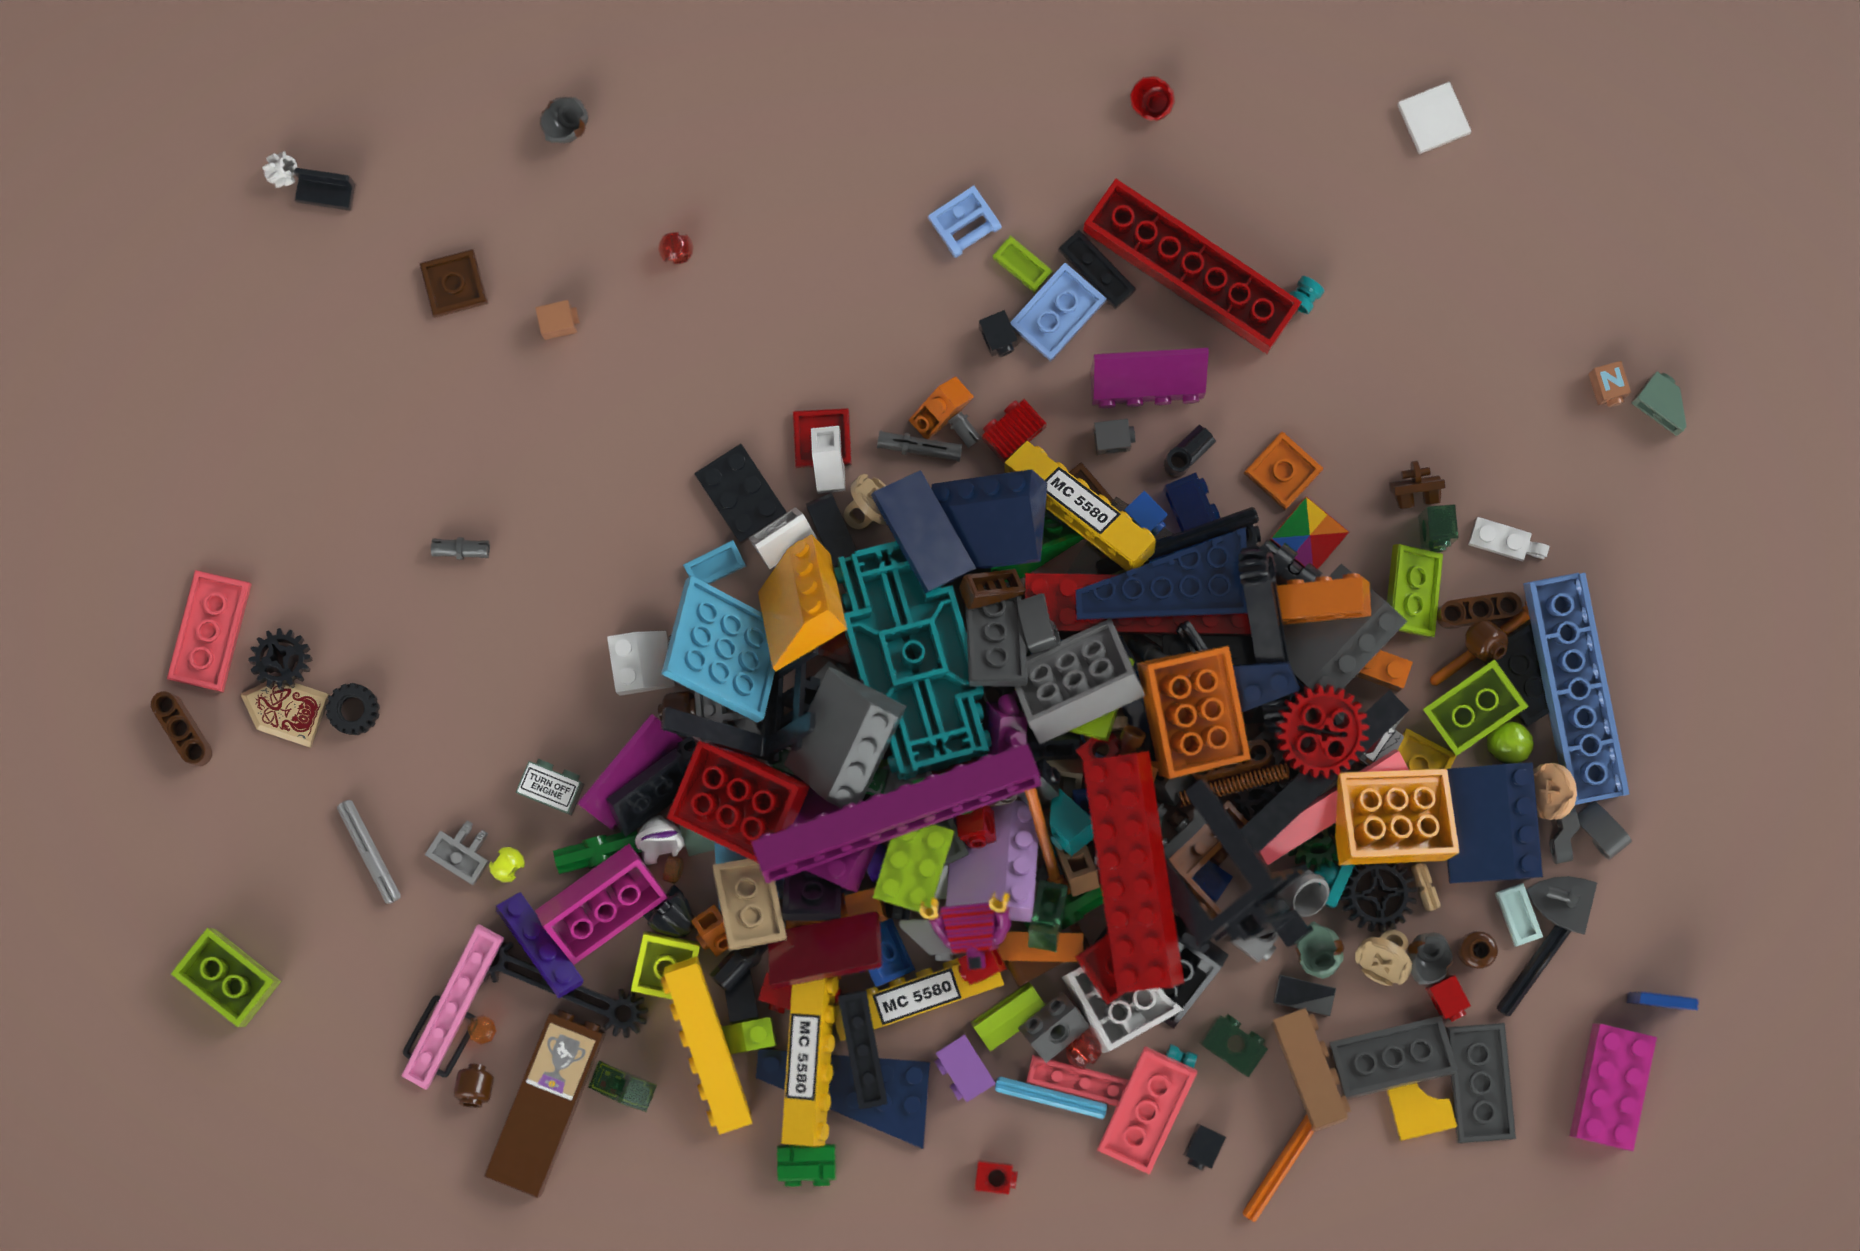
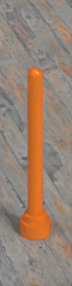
[1430,602,1530,686]
[1025,788,1071,899]

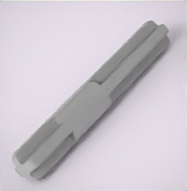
[337,800,401,904]

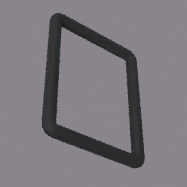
[403,996,478,1078]

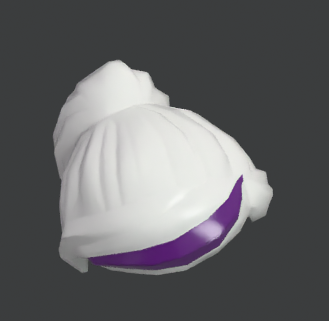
[635,815,685,865]

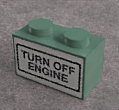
[516,759,585,816]

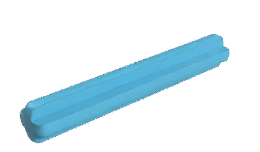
[995,1077,1107,1119]

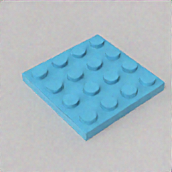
[661,576,775,723]

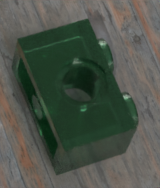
[1418,505,1459,553]
[1028,880,1068,952]
[1199,1014,1268,1077]

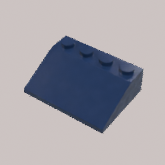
[931,469,1047,570]
[1447,763,1543,884]

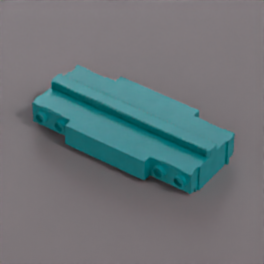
[834,541,992,780]

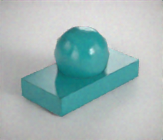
[1313,861,1354,909]

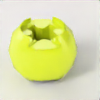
[489,847,525,882]

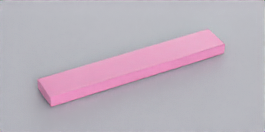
[401,924,504,1090]

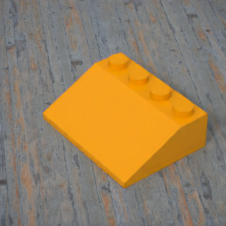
[758,534,847,671]
[1335,769,1459,865]

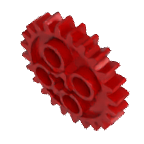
[1275,684,1369,778]

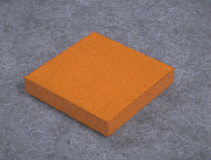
[1244,431,1324,510]

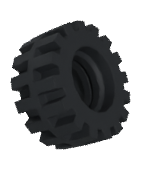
[325,683,380,735]

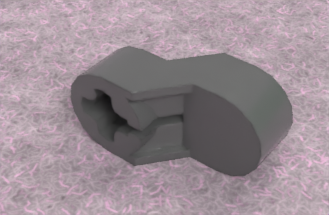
[1549,807,1580,864]

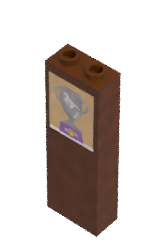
[484,1010,606,1198]

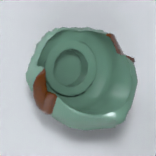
[1295,921,1344,979]

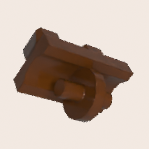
[1389,461,1446,509]

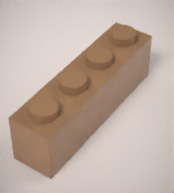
[1272,1008,1351,1132]

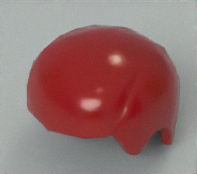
[1130,76,1175,121]

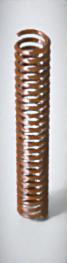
[1179,762,1289,808]

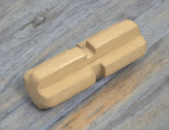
[1411,862,1441,912]

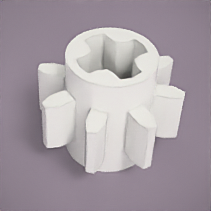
[262,151,297,188]

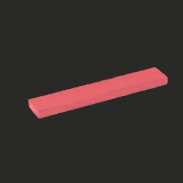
[1259,749,1409,865]

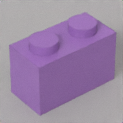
[934,1034,996,1102]

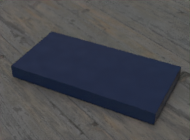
[871,470,976,594]

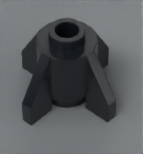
[643,884,695,938]

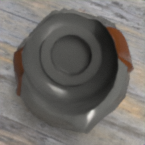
[540,97,589,143]
[1407,932,1454,985]

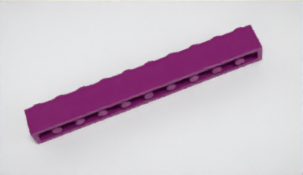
[752,744,1041,884]

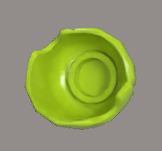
[1487,721,1534,764]

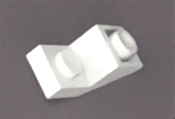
[811,426,846,494]

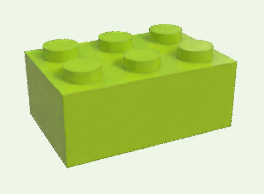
[1423,659,1528,756]
[873,824,955,913]
[171,928,282,1027]

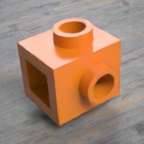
[691,904,729,957]

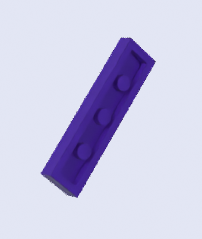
[496,892,583,999]

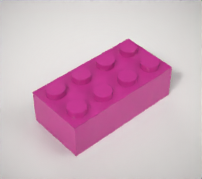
[535,844,668,965]
[1569,1023,1657,1151]

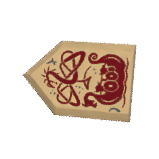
[240,681,330,748]

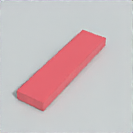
[1026,1055,1129,1106]

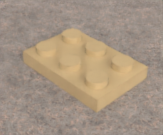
[712,858,787,951]

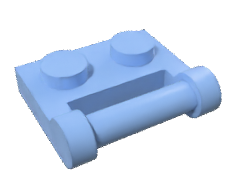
[928,186,1002,258]

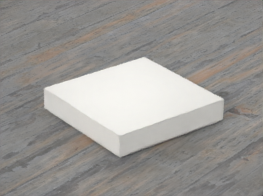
[1397,82,1471,154]

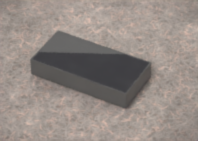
[1273,975,1336,1016]

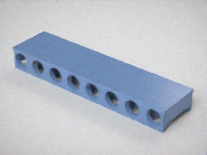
[1523,573,1630,805]

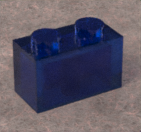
[1163,472,1220,531]

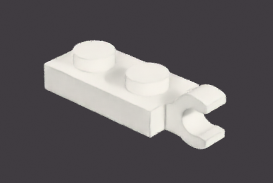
[1468,517,1550,561]

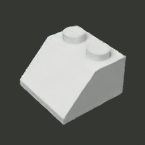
[749,507,817,569]
[607,631,675,696]

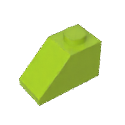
[722,1017,777,1054]

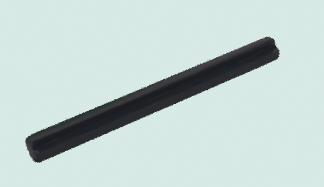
[1096,507,1259,575]

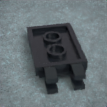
[606,737,697,837]

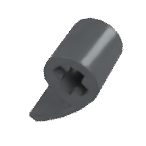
[1017,593,1061,654]
[1577,801,1632,860]

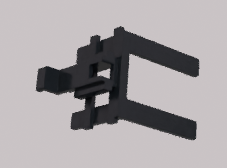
[661,635,864,765]
[1164,779,1313,947]

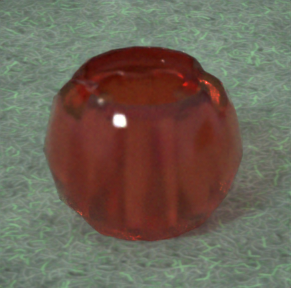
[658,232,694,264]
[1065,1033,1102,1069]

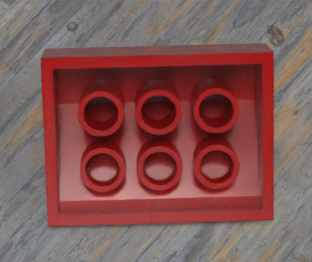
[667,741,810,863]

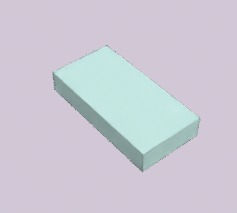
[1495,883,1543,947]

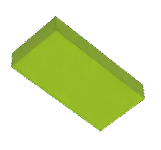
[992,235,1053,293]

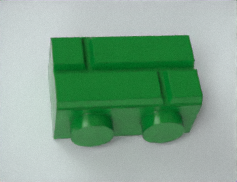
[777,1144,836,1187]

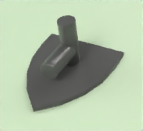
[1526,876,1597,935]

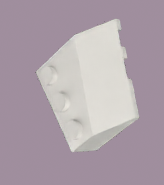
[1061,967,1183,1053]

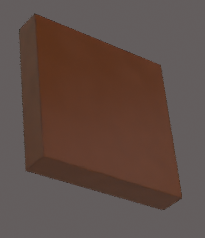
[419,249,488,318]

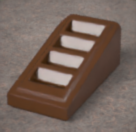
[959,569,1025,609]

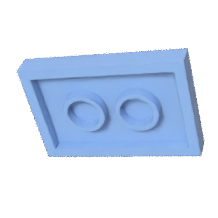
[1010,263,1107,362]

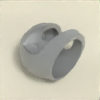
[1276,870,1329,917]

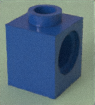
[1124,490,1168,537]

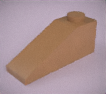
[1042,807,1100,897]

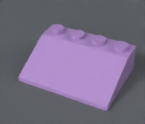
[946,801,1038,922]

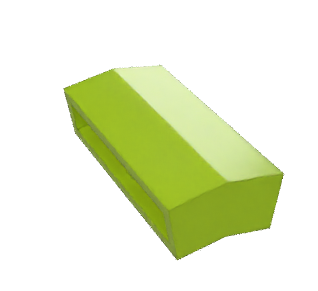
[970,982,1045,1051]

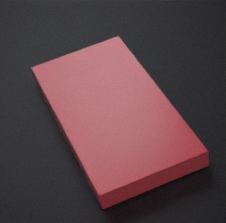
[167,570,252,693]
[1097,1046,1197,1175]

